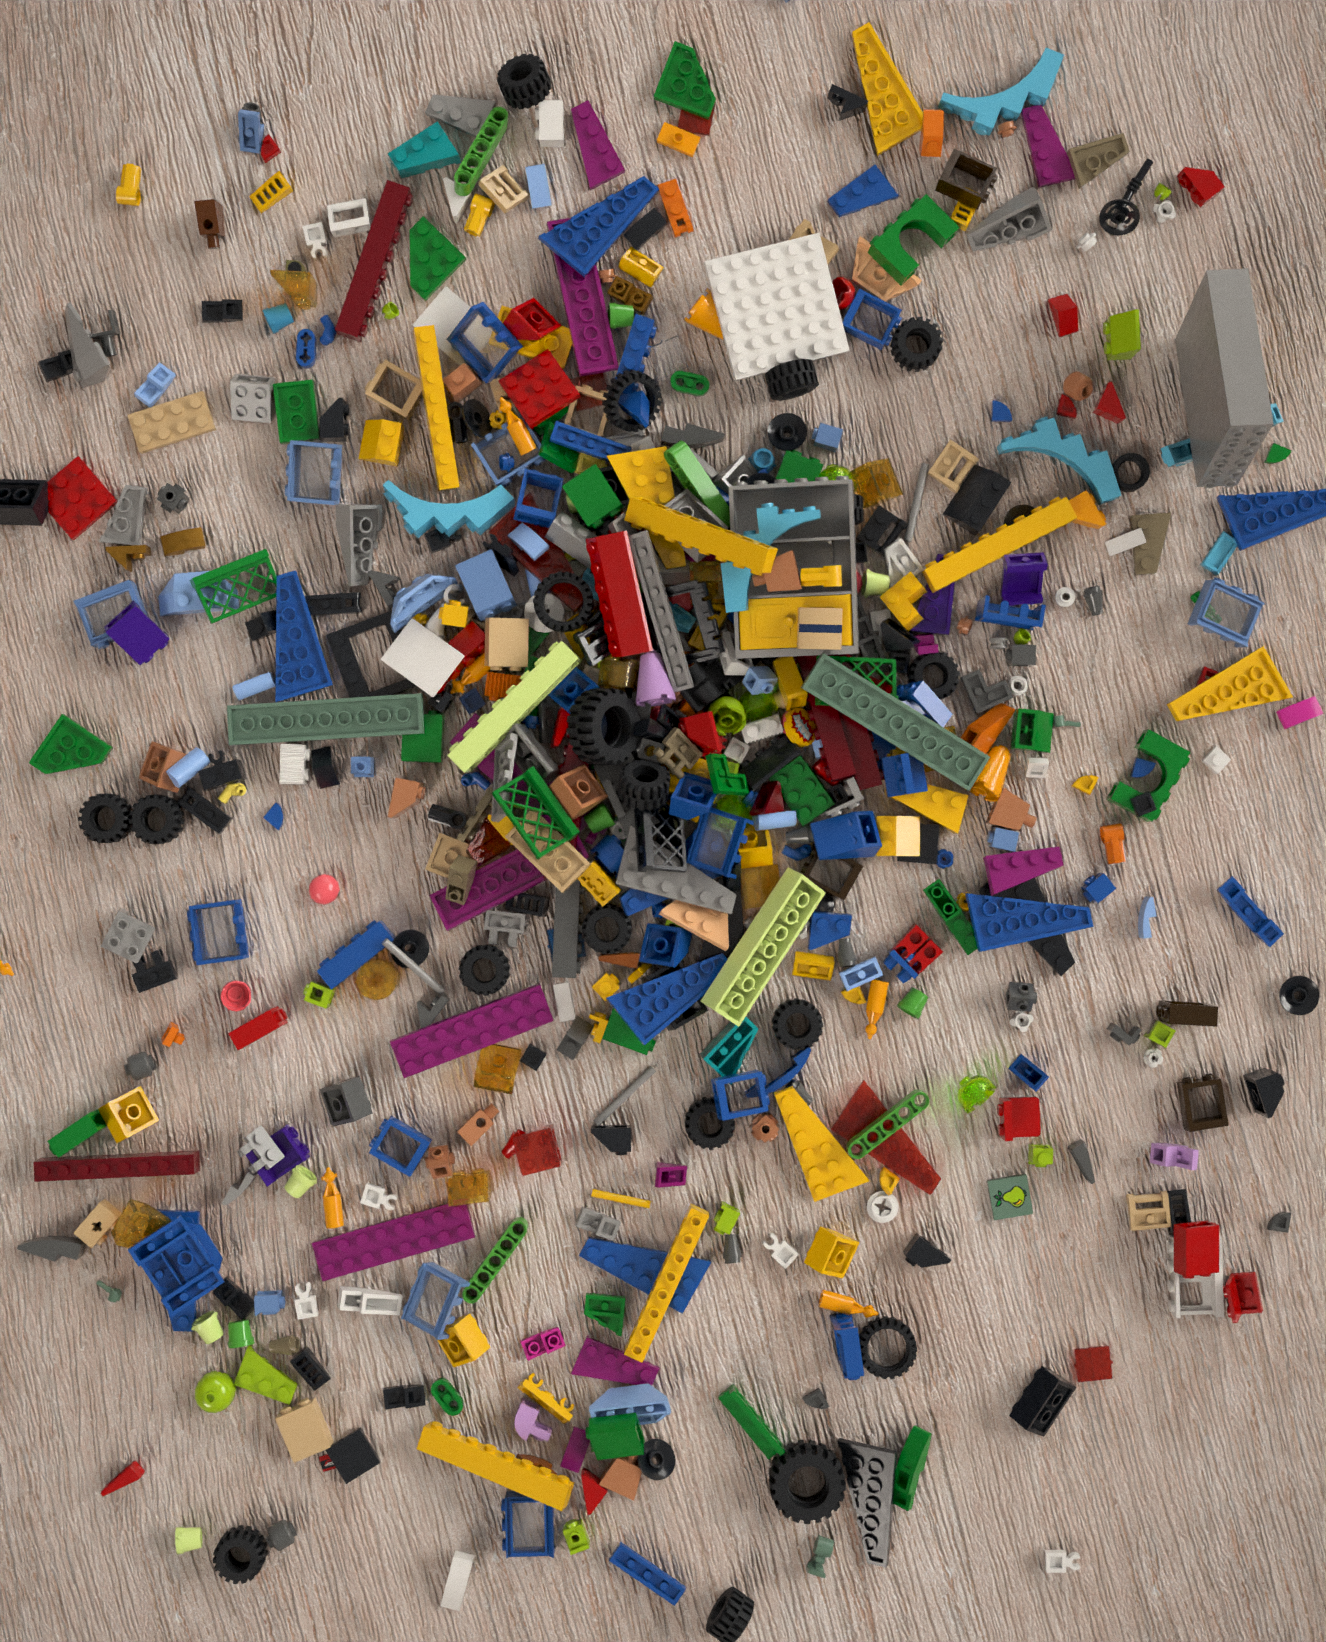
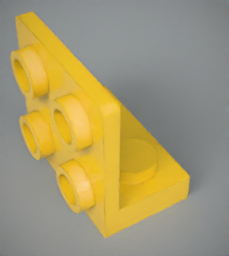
[578,860,621,906]

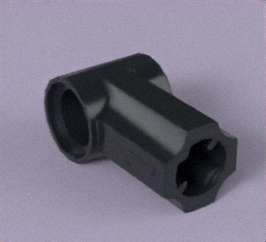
[447,402,468,444]
[428,804,469,829]

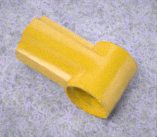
[116,163,142,206]
[464,193,495,237]
[800,565,842,587]

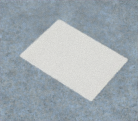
[413,287,493,366]
[381,618,464,697]

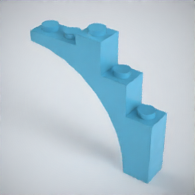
[938,48,1064,136]
[1161,403,1284,467]
[997,417,1122,505]
[383,480,515,538]
[721,503,821,613]

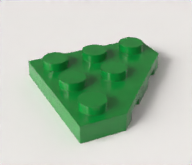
[654,41,716,120]
[409,216,466,302]
[29,714,113,774]

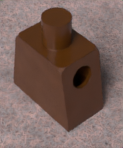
[194,199,225,249]

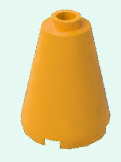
[683,288,724,340]
[969,745,1011,802]

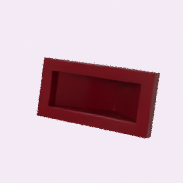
[749,781,784,816]

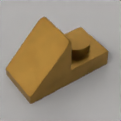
[106,545,151,572]

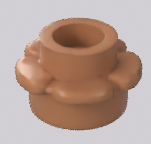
[997,121,1017,138]
[598,269,616,283]
[957,616,973,635]

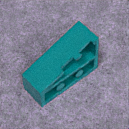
[388,121,461,179]
[700,1016,758,1086]

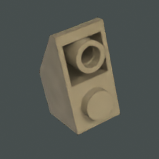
[445,855,477,905]

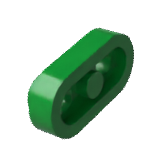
[670,371,710,397]
[431,1378,464,1416]

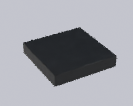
[897,823,941,865]
[325,1427,381,1484]

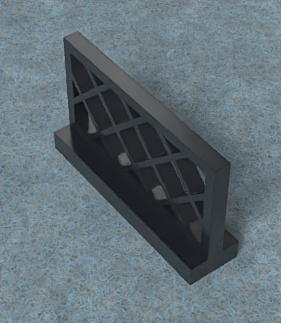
[634,794,687,873]

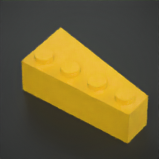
[884,784,968,834]

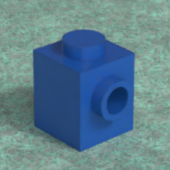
[1081,873,1117,903]

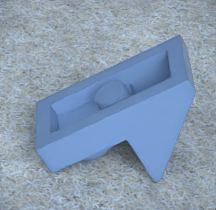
[238,109,264,154]

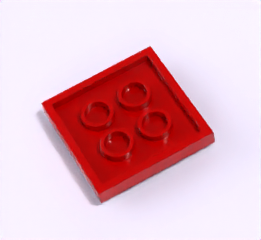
[498,349,581,429]
[47,456,118,540]

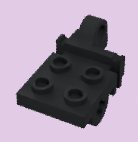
[679,658,745,713]

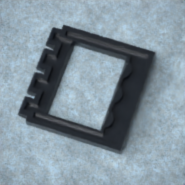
[641,579,725,670]
[326,611,417,698]

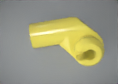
[218,783,246,804]

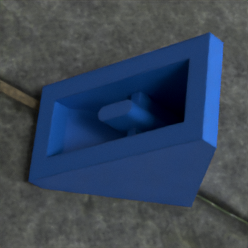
[618,391,650,428]
[1008,1054,1049,1092]

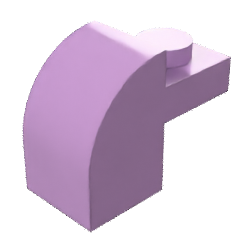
[1150,1143,1199,1170]
[514,1398,552,1441]

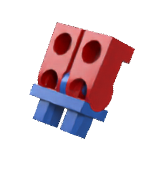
[883,923,943,984]

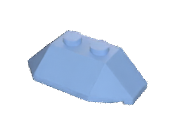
[158,571,239,616]
[390,574,457,633]
[589,1384,671,1425]

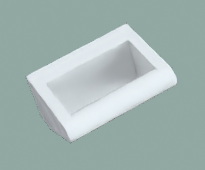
[327,198,371,238]
[719,631,754,675]

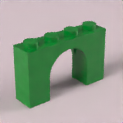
[868,194,960,286]
[1106,729,1190,822]

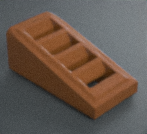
[598,952,640,969]

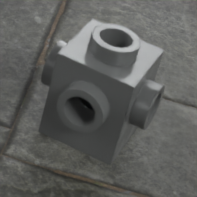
[157,483,190,514]
[1006,982,1037,1012]

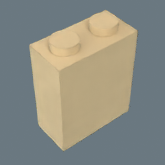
[484,618,529,671]
[275,1397,334,1463]

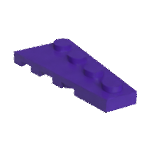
[910,554,955,635]

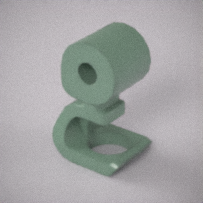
[806,1535,834,1579]

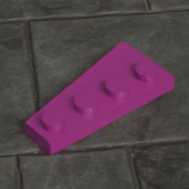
[1021,104,1075,188]
[983,847,1064,896]
[571,1336,659,1386]

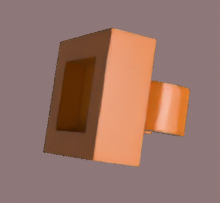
[161,1021,185,1047]

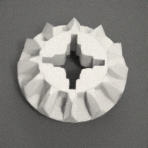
[867,1191,898,1223]

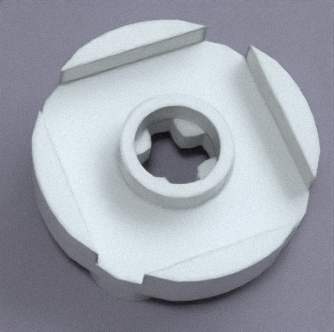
[524,593,564,633]

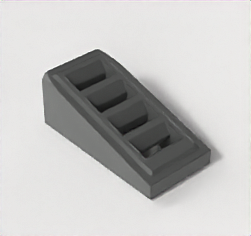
[1068,1139,1095,1184]

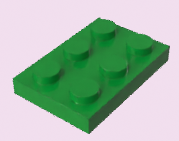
[273,379,320,444]
[769,755,836,826]

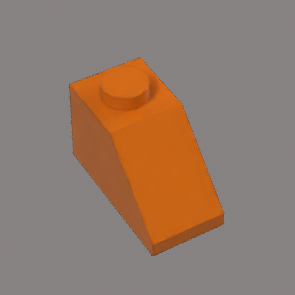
[919,109,944,157]

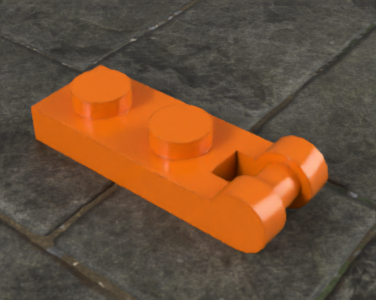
[657,179,694,238]

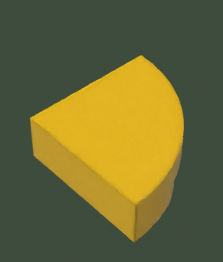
[1071,775,1099,795]
[627,963,652,984]
[840,986,867,1004]
[879,1167,900,1196]

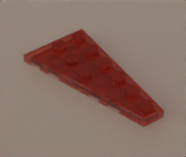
[488,492,583,613]
[831,1079,941,1195]

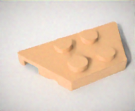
[851,236,922,302]
[659,900,729,951]

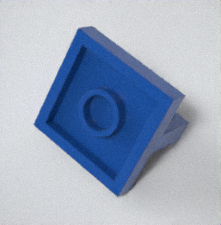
[881,753,928,797]

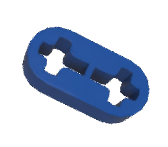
[296,329,317,369]

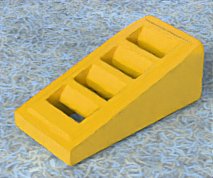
[249,171,293,214]
[950,187,980,231]

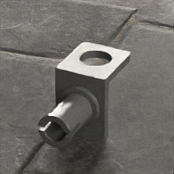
[91,310,121,357]

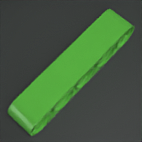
[454,107,508,196]
[664,441,730,527]
[846,1089,929,1159]
[462,1217,528,1304]

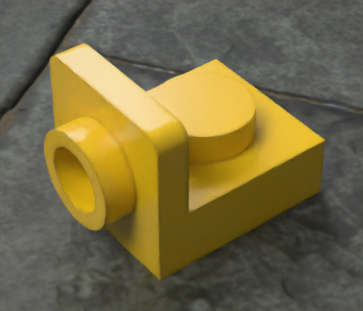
[589,1011,609,1043]

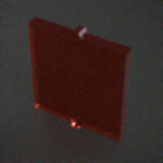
[678,102,716,136]
[570,373,608,411]
[1074,1345,1113,1382]

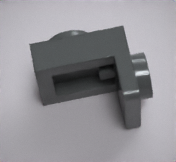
[1106,1023,1142,1046]

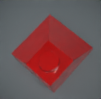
[503,298,562,340]
[678,711,722,753]

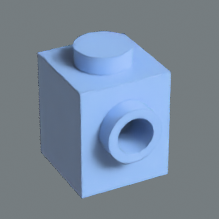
[742,666,778,695]

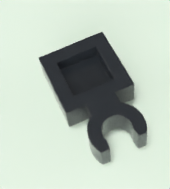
[424,529,462,553]

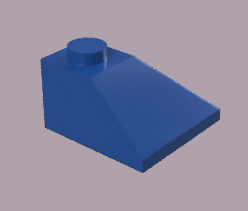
[548,667,600,714]
[669,772,717,820]
[639,923,692,968]

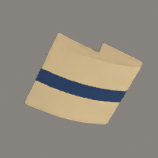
[797,607,843,650]

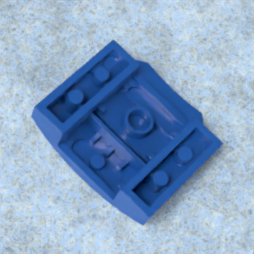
[128,1215,225,1317]

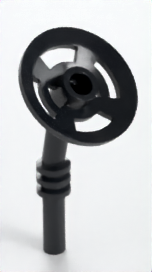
[1099,159,1153,236]

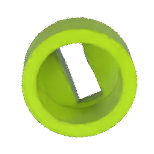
[1154,182,1172,200]
[382,302,399,320]
[1013,628,1031,645]

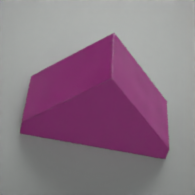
[655,1162,687,1188]

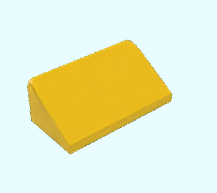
[618,246,664,287]
[792,951,834,981]

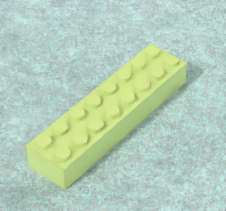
[447,641,582,773]
[701,867,826,1027]

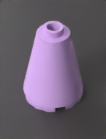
[636,650,676,707]

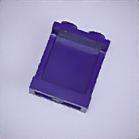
[1000,552,1048,606]
[104,600,170,665]
[246,1124,310,1187]

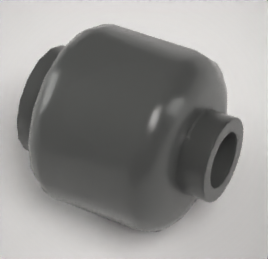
[124,1052,155,1081]
[265,1519,297,1551]

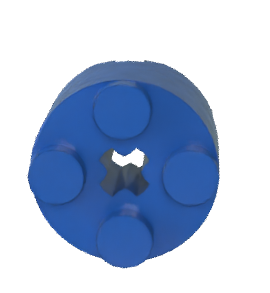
[590,835,624,880]

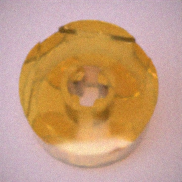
[597,657,639,692]
[357,959,400,1000]

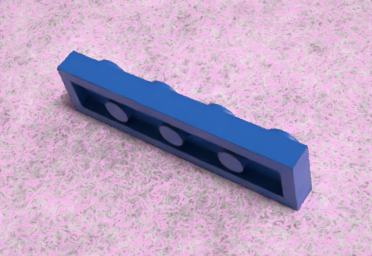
[550,421,632,463]
[609,1542,686,1606]

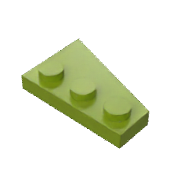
[234,1346,298,1405]

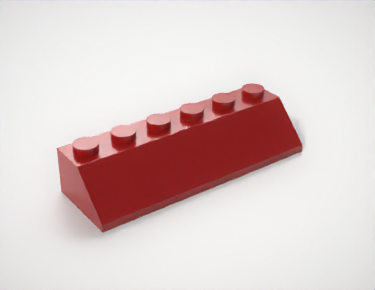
[586,530,653,658]

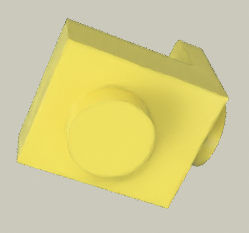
[574,453,608,474]

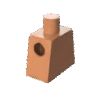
[443,363,483,403]
[752,550,803,592]
[985,788,1037,831]
[457,1103,500,1146]
[599,1455,642,1501]

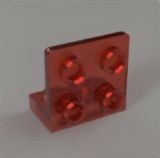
[512,1124,562,1176]

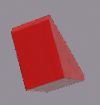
[1048,294,1078,338]
[1092,381,1126,424]
[581,1468,608,1515]

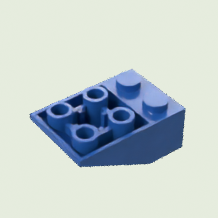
[810,811,882,860]

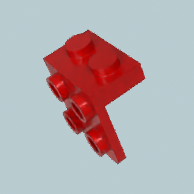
[997,1096,1041,1141]
[1223,1272,1263,1323]

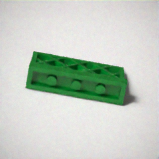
[189,549,277,624]
[815,655,899,706]
[492,766,580,860]

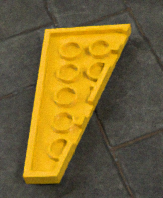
[852,22,923,156]
[607,446,686,570]
[1166,646,1293,722]
[774,1086,870,1202]

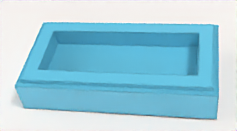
[1200,531,1237,576]

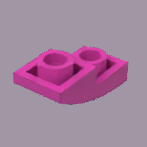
[1276,696,1324,730]
[520,1327,566,1361]

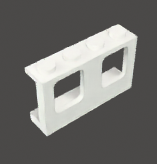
[1166,1234,1224,1318]

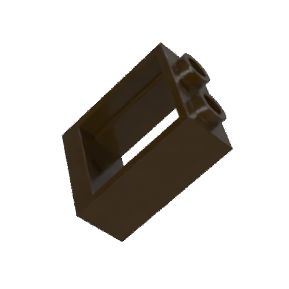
[935,148,997,210]
[800,846,863,901]
[1156,1000,1218,1027]
[1176,1074,1229,1132]

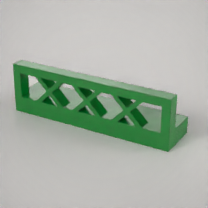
[718,1384,785,1460]

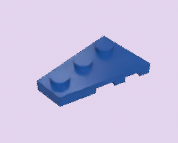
[827,164,899,217]

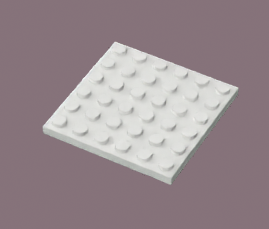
[704,233,850,381]

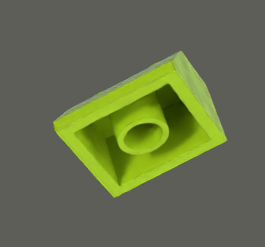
[1103,309,1141,361]

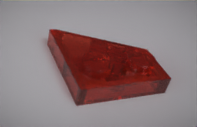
[466,817,511,867]

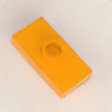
[657,122,701,158]

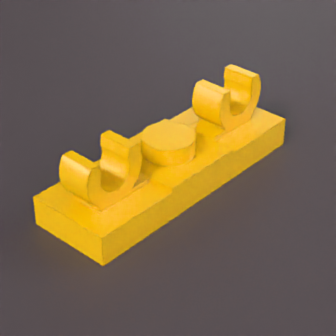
[517,1373,575,1424]

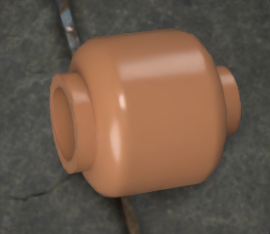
[1063,371,1093,401]

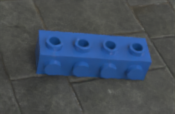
[615,314,657,395]
[317,920,395,990]

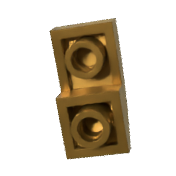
[607,276,653,315]
[160,527,206,556]

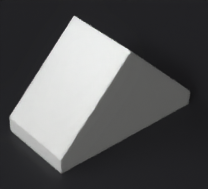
[443,177,473,223]

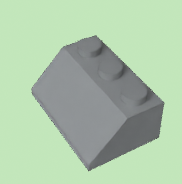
[545,511,597,570]
[505,723,560,784]

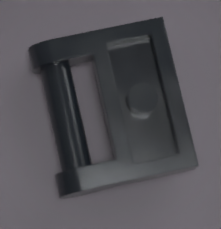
[856,505,908,557]
[573,616,611,666]

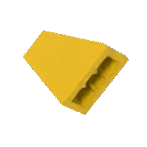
[773,656,807,711]

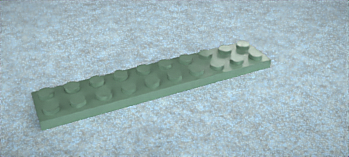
[801,653,990,791]
[227,693,425,746]

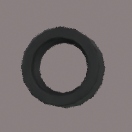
[1112,453,1150,493]

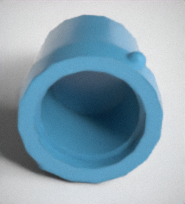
[262,303,294,334]
[748,448,776,474]

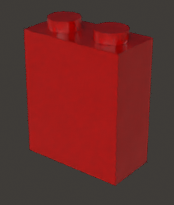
[228,1006,288,1051]
[1174,1220,1219,1279]

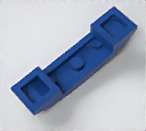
[1217,876,1284,947]
[745,1047,811,1098]

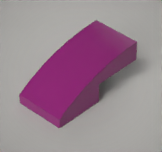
[913,633,939,655]
[559,1426,590,1473]

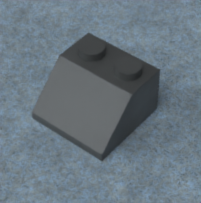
[319,1076,373,1127]

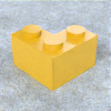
[880,571,927,632]

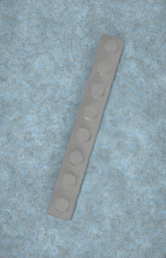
[628,530,694,693]

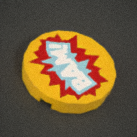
[784,708,815,747]

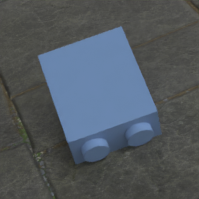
[455,549,517,621]

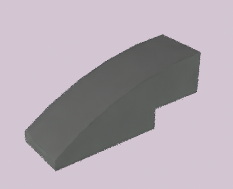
[661,423,725,448]
[17,1236,86,1262]

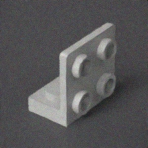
[230,374,275,423]
[823,777,864,818]
[100,908,155,963]

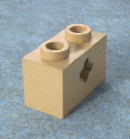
[74,1199,123,1248]

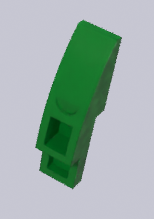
[923,879,978,955]
[893,1425,932,1511]

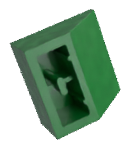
[1010,708,1054,753]

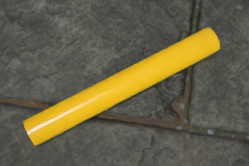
[591,1189,651,1208]

